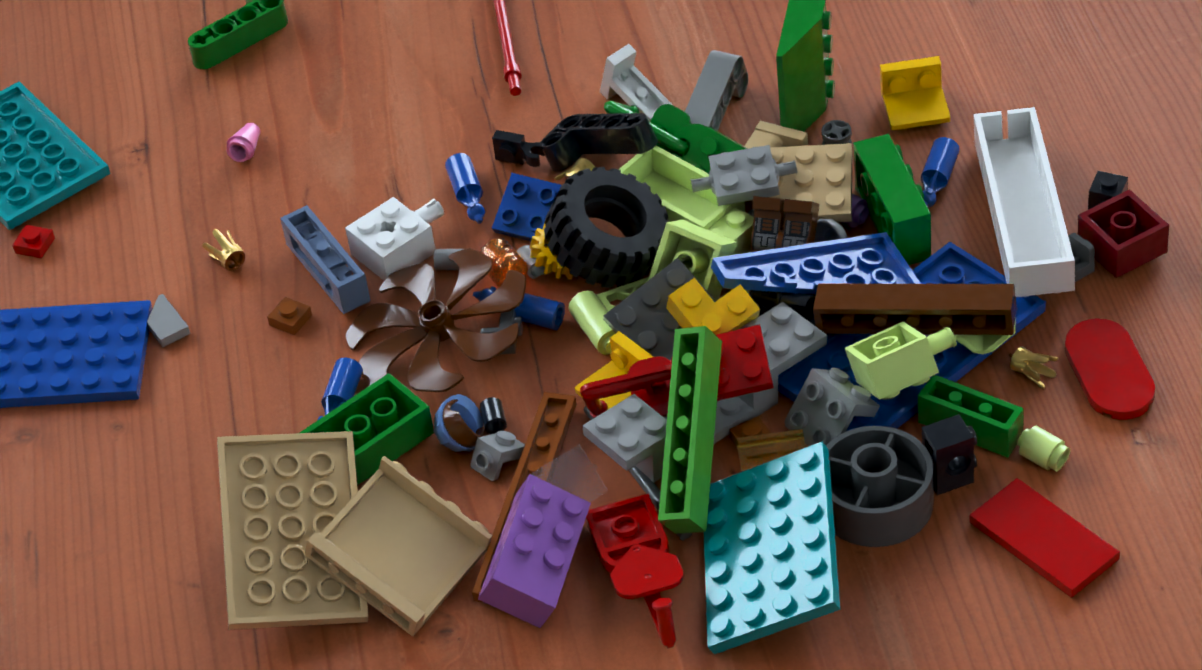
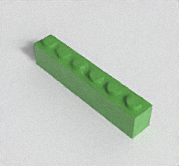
[658,326,722,534]

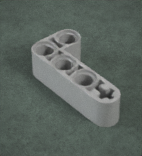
[685,50,749,131]

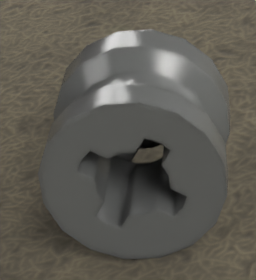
[821,120,852,145]

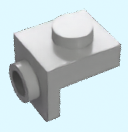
[470,431,525,481]

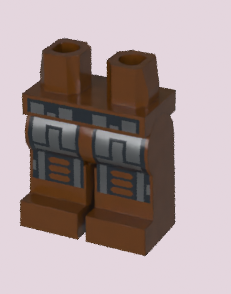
[750,196,820,252]

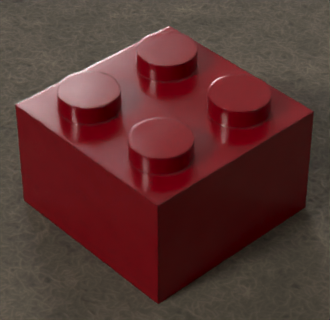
[1078,189,1169,278]

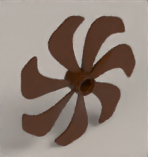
[345,248,526,392]

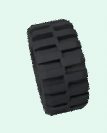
[544,167,669,288]

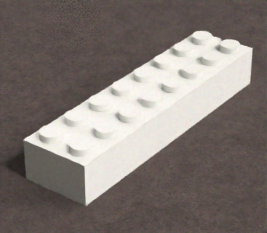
[974,107,1075,297]

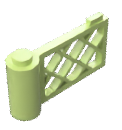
[568,277,649,355]

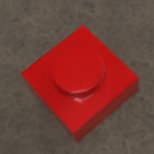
[12,225,55,259]

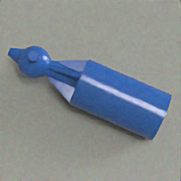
[921,137,960,208]
[445,153,485,224]
[473,286,565,330]
[317,358,363,420]

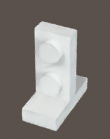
[600,44,673,121]

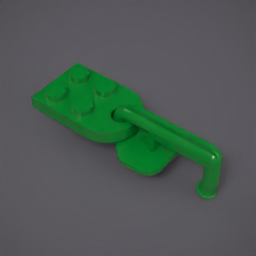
[604,101,748,174]

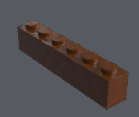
[813,283,1017,335]

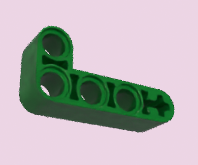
[188,0,288,69]

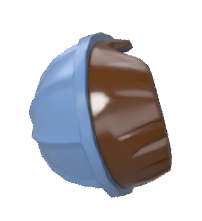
[433,394,485,452]

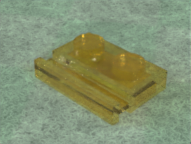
[736,429,806,472]

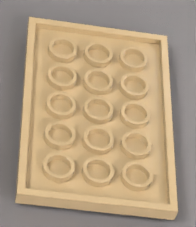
[217,431,368,630]

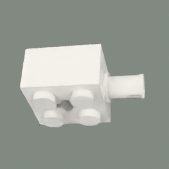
[345,197,444,281]

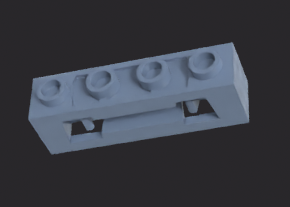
[280,205,371,314]

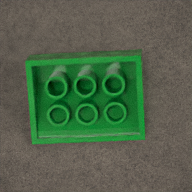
[776,0,835,132]

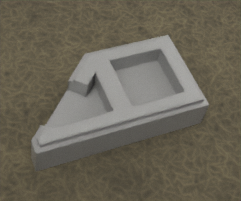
[147,294,190,347]

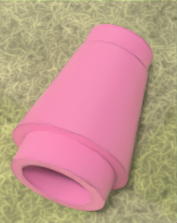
[227,123,261,162]

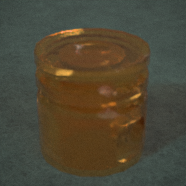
[480,238,528,288]

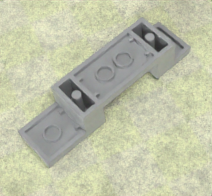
[583,302,827,483]

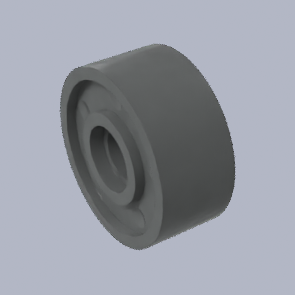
[826,426,934,547]

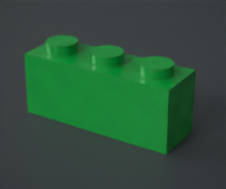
[918,375,1024,458]

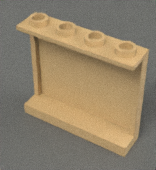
[305,456,492,636]

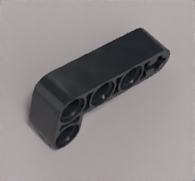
[539,113,658,172]

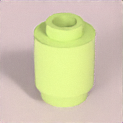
[1017,425,1070,472]

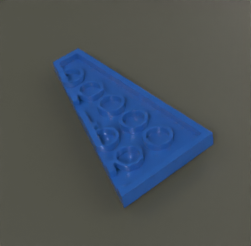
[711,232,921,294]

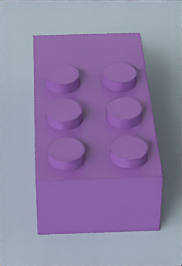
[478,474,591,628]

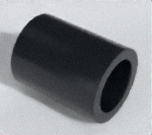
[480,397,507,434]

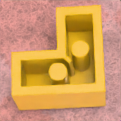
[666,277,760,335]

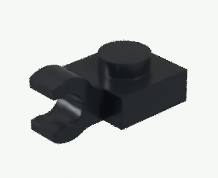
[492,130,545,167]

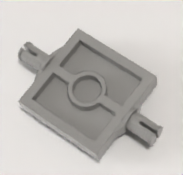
[691,145,797,206]

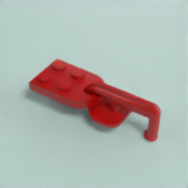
[580,324,774,418]
[585,493,684,648]

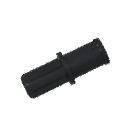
[751,290,815,316]

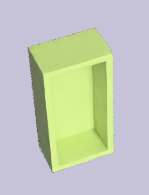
[619,146,745,230]

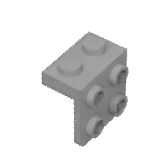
[784,367,880,446]

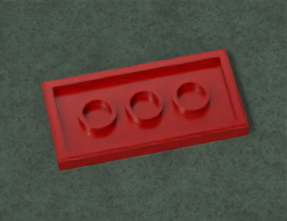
[969,478,1120,598]

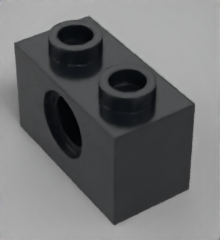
[922,414,977,495]

